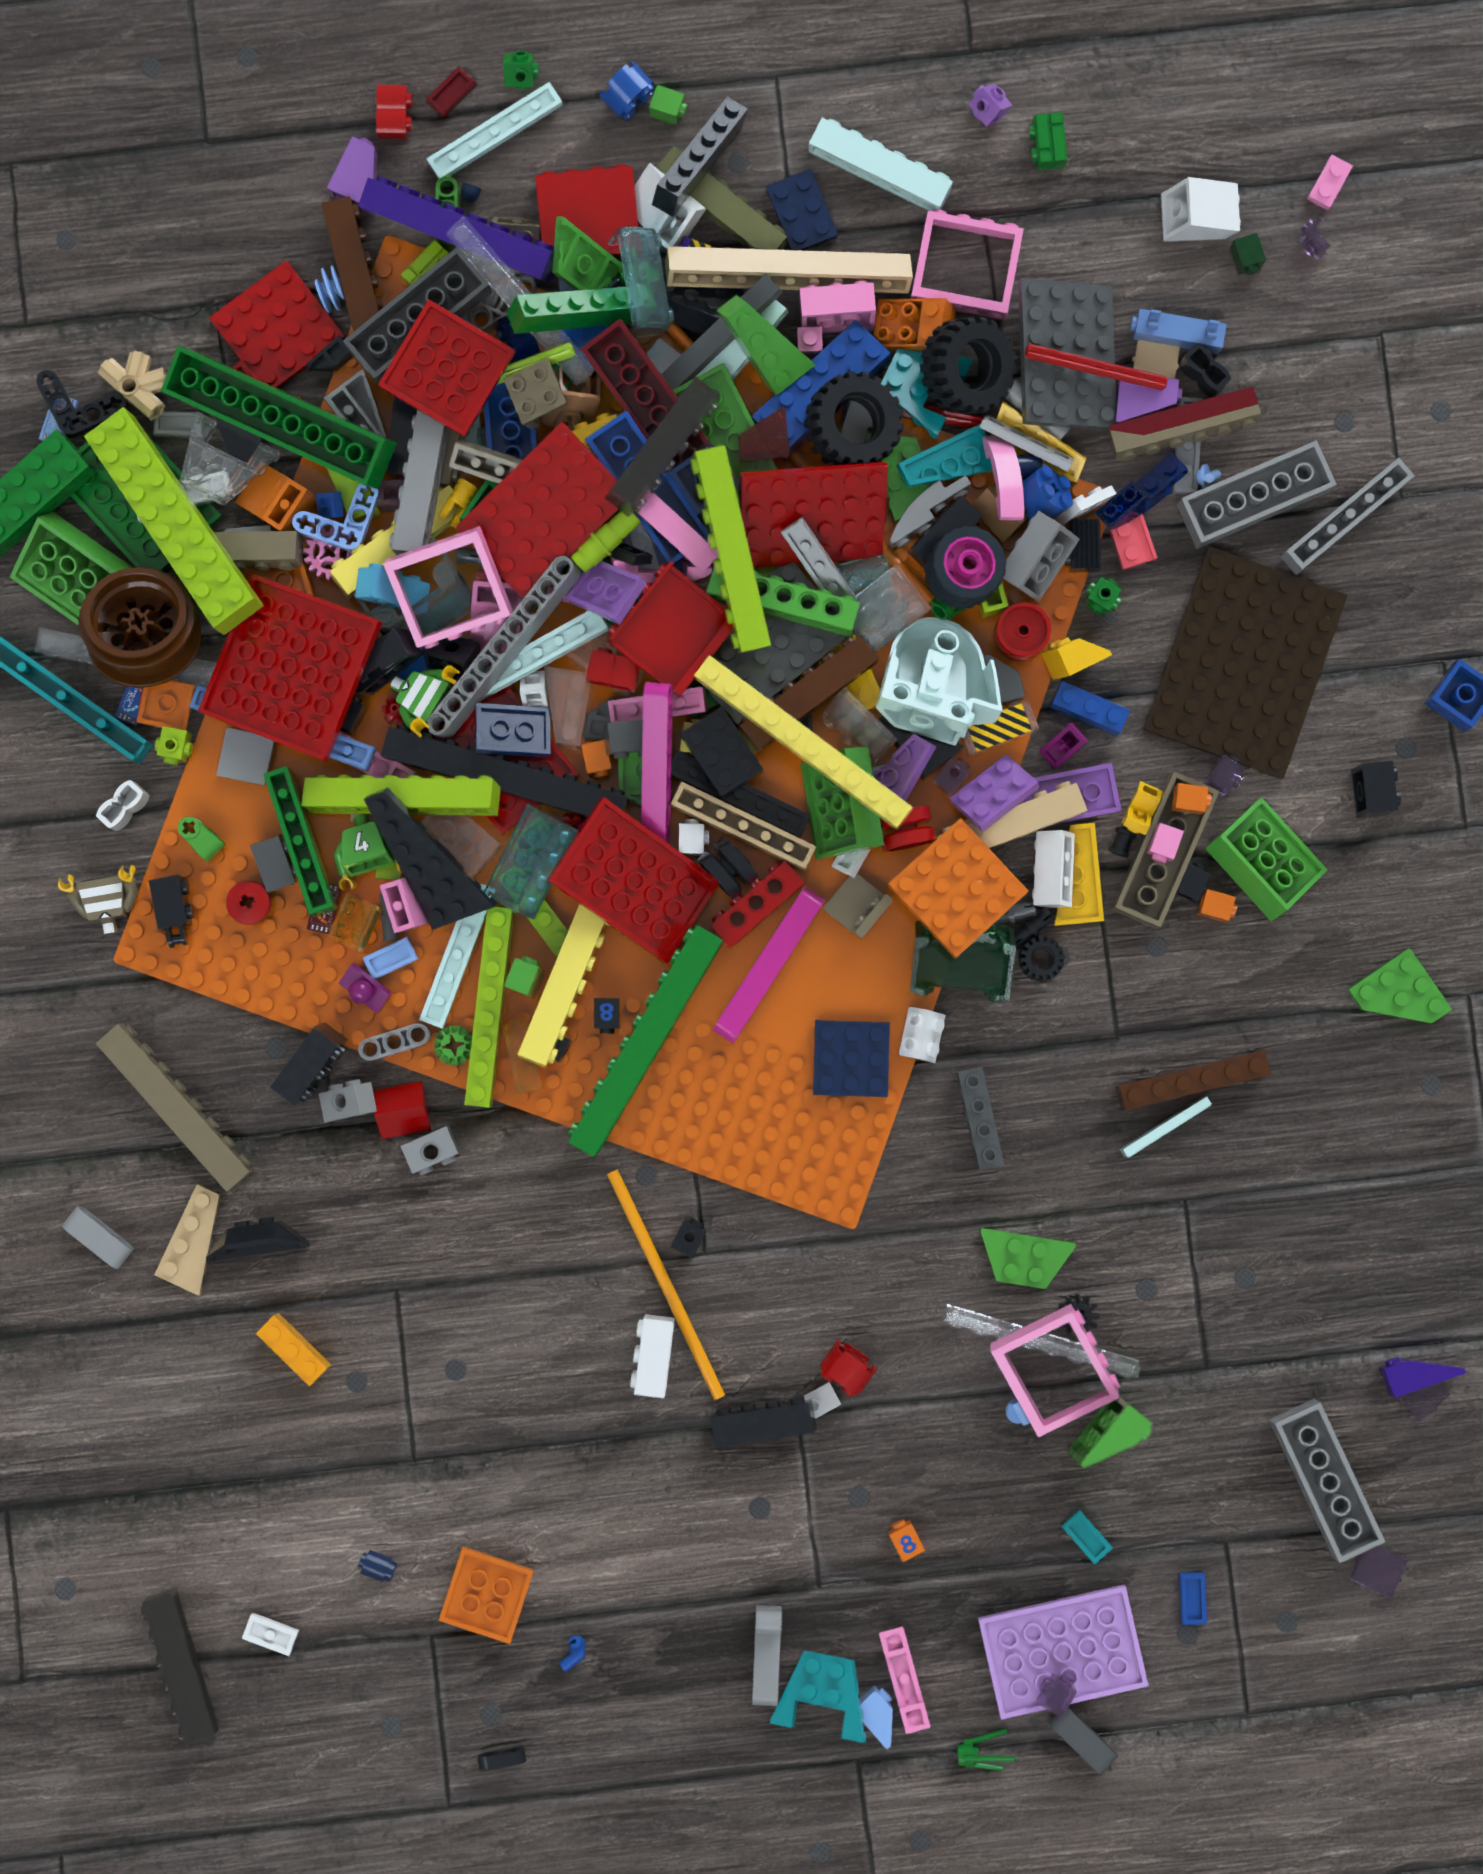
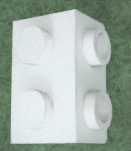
[899,1007,945,1063]

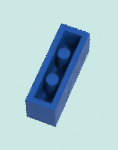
[1049,681,1130,737]

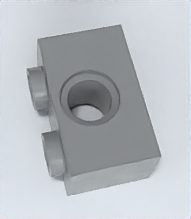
[318,1079,377,1123]
[401,1126,461,1176]

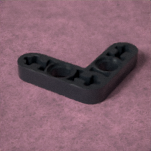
[36,370,127,438]

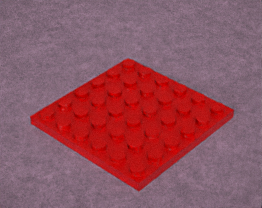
[198,574,383,762]

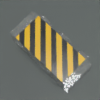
[960,699,1039,757]

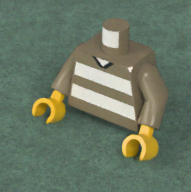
[58,865,138,935]

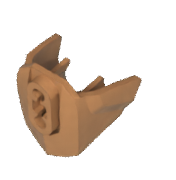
[540,368,602,431]

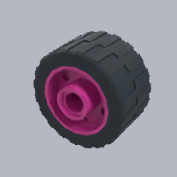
[924,526,1006,609]

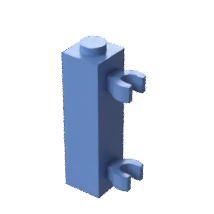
[1130,309,1227,355]

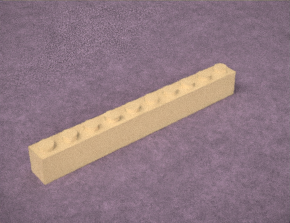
[665,246,913,293]

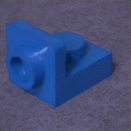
[316,492,343,518]

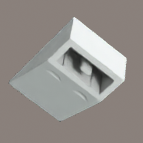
[634,163,706,249]

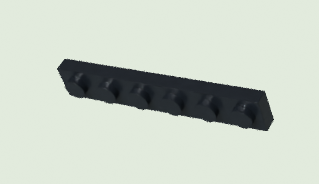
[671,750,811,838]

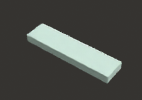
[1119,1096,1211,1157]

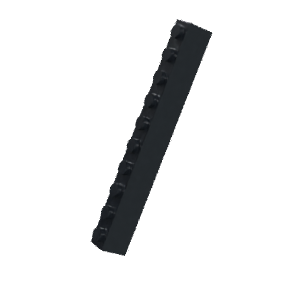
[381,725,629,818]

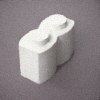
[96,780,150,831]

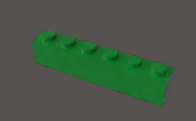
[507,285,656,334]
[263,766,338,918]

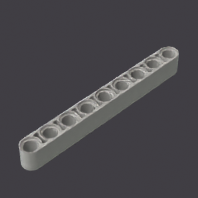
[427,556,581,739]

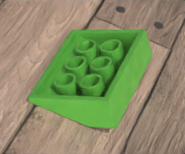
[10,512,132,626]
[801,747,884,860]
[1205,797,1327,922]
[1067,1397,1152,1468]

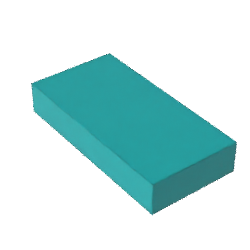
[1060,1509,1113,1565]

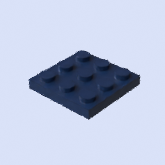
[813,1020,890,1097]

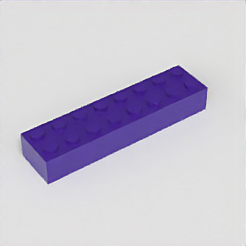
[358,175,554,282]

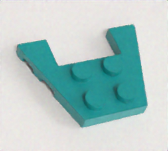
[881,349,973,439]
[770,1650,866,1743]

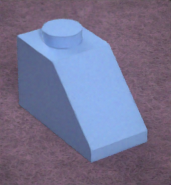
[859,1685,893,1749]

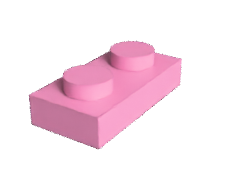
[1307,155,1353,210]

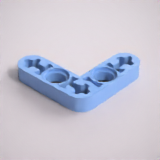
[292,483,380,552]

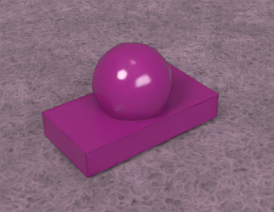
[338,963,393,1014]

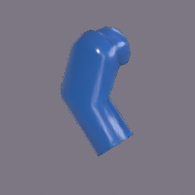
[559,1635,586,1672]

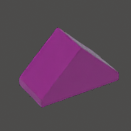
[1039,722,1088,769]

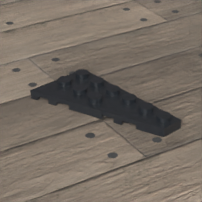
[364,787,497,930]

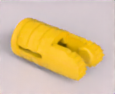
[438,478,478,528]

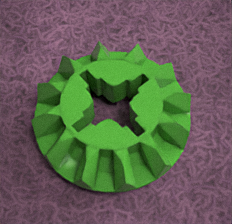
[434,1026,472,1065]

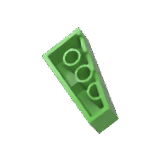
[717,295,815,395]

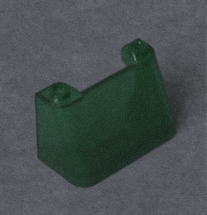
[910,920,1016,1002]

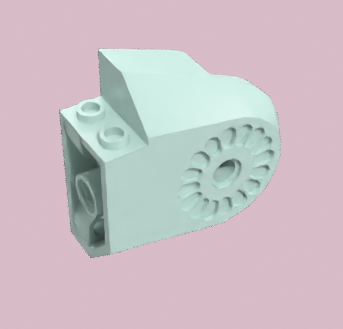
[876,617,1002,746]

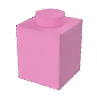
[797,327,823,360]
[1147,823,1184,864]

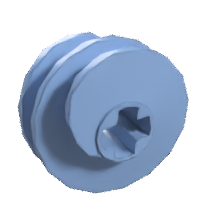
[315,265,345,313]

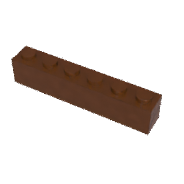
[321,196,384,332]
[740,636,878,753]
[1115,1051,1271,1110]

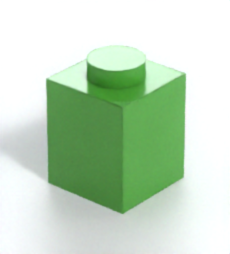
[649,85,688,125]

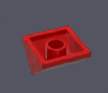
[373,1081,432,1139]

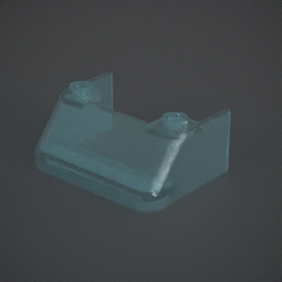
[608,226,674,338]
[353,537,472,648]

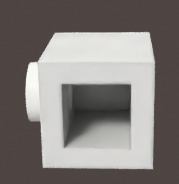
[679,819,709,856]

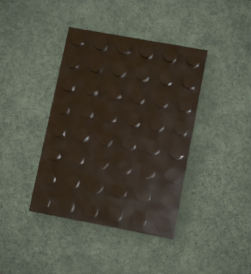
[1143,546,1348,779]

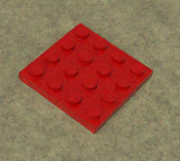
[209,260,346,389]
[378,299,516,438]

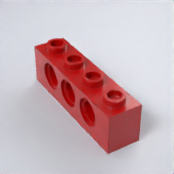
[710,860,805,949]

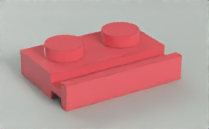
[1107,512,1158,571]

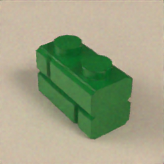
[1028,112,1068,171]

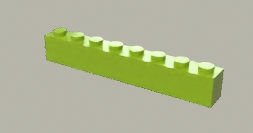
[690,445,771,653]
[301,775,501,816]
[464,907,515,1108]

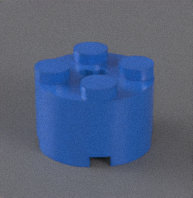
[599,61,655,121]
[1022,465,1073,520]

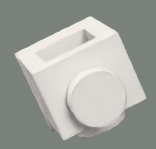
[520,670,548,708]

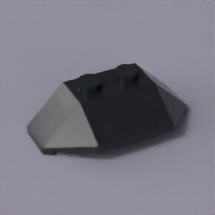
[206,1217,310,1262]

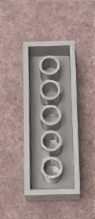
[1177,440,1337,549]
[1269,1399,1385,1563]

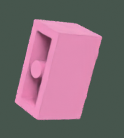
[380,878,429,933]

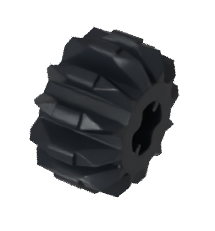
[1058,1294,1100,1337]

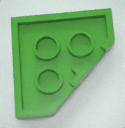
[1347,948,1452,1024]

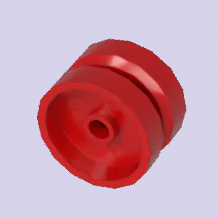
[994,602,1052,662]
[880,806,936,852]

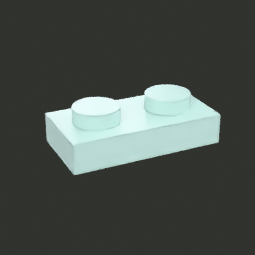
[917,649,953,703]

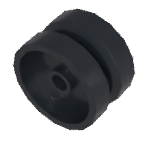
[697,836,759,900]

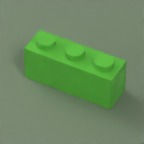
[504,956,545,998]

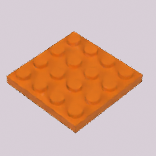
[887,818,1029,959]

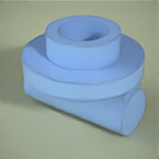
[1197,464,1221,489]
[1005,1398,1030,1425]

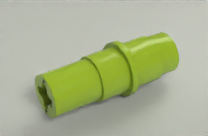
[571,506,641,573]

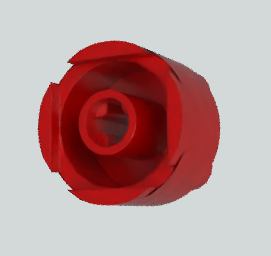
[819,1339,878,1397]

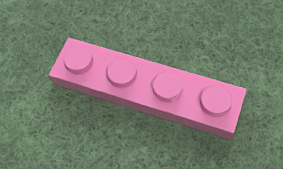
[608,687,708,723]

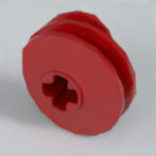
[226,881,272,925]

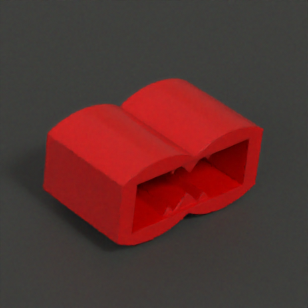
[376,85,413,139]
[586,647,640,693]

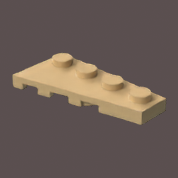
[154,1184,221,1296]

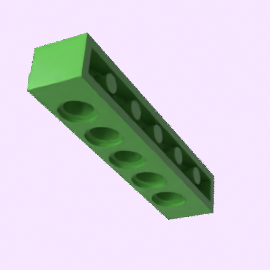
[707,568,860,637]

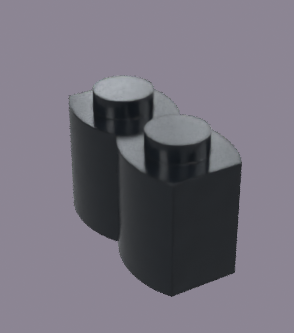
[1180,344,1231,398]

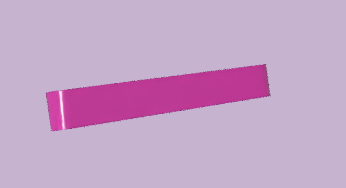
[641,682,673,844]
[713,887,825,1043]

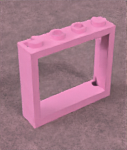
[911,209,1024,321]
[383,526,513,649]
[990,1304,1121,1437]

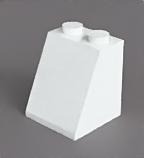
[1161,177,1241,241]

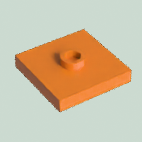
[136,680,196,730]

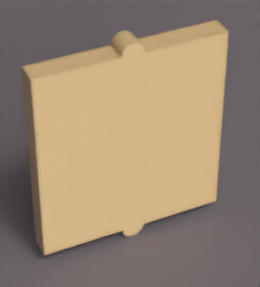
[1132,340,1180,379]

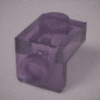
[1298,216,1330,260]

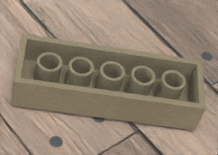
[1111,772,1220,929]

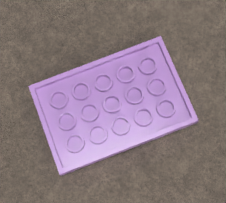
[978,1585,1148,1720]

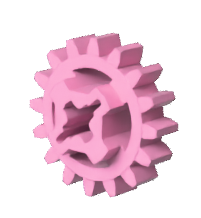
[303,526,352,581]

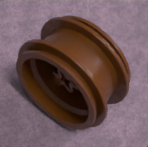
[78,567,201,688]

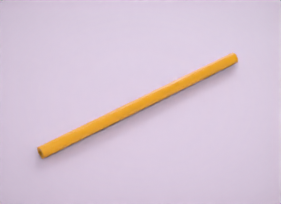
[607,1169,725,1400]

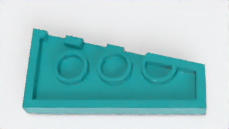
[896,424,993,488]

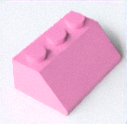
[799,281,876,334]

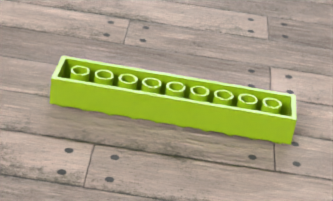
[84,407,264,635]

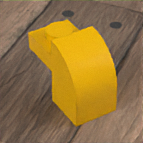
[1121,781,1163,835]

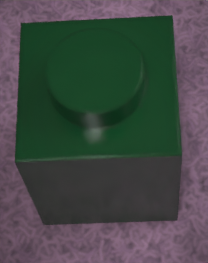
[1229,233,1266,275]

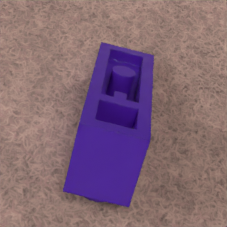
[1379,1357,1466,1398]

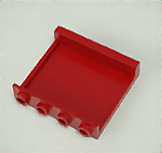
[535,164,642,261]
[607,561,733,699]

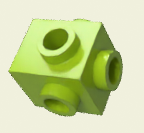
[155,726,193,765]

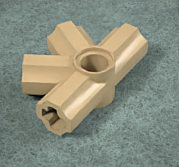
[98,351,166,421]

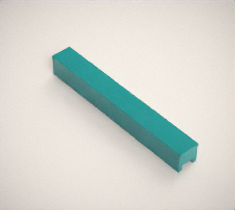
[0,636,153,765]

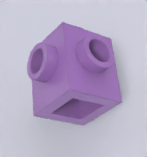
[968,84,1013,127]

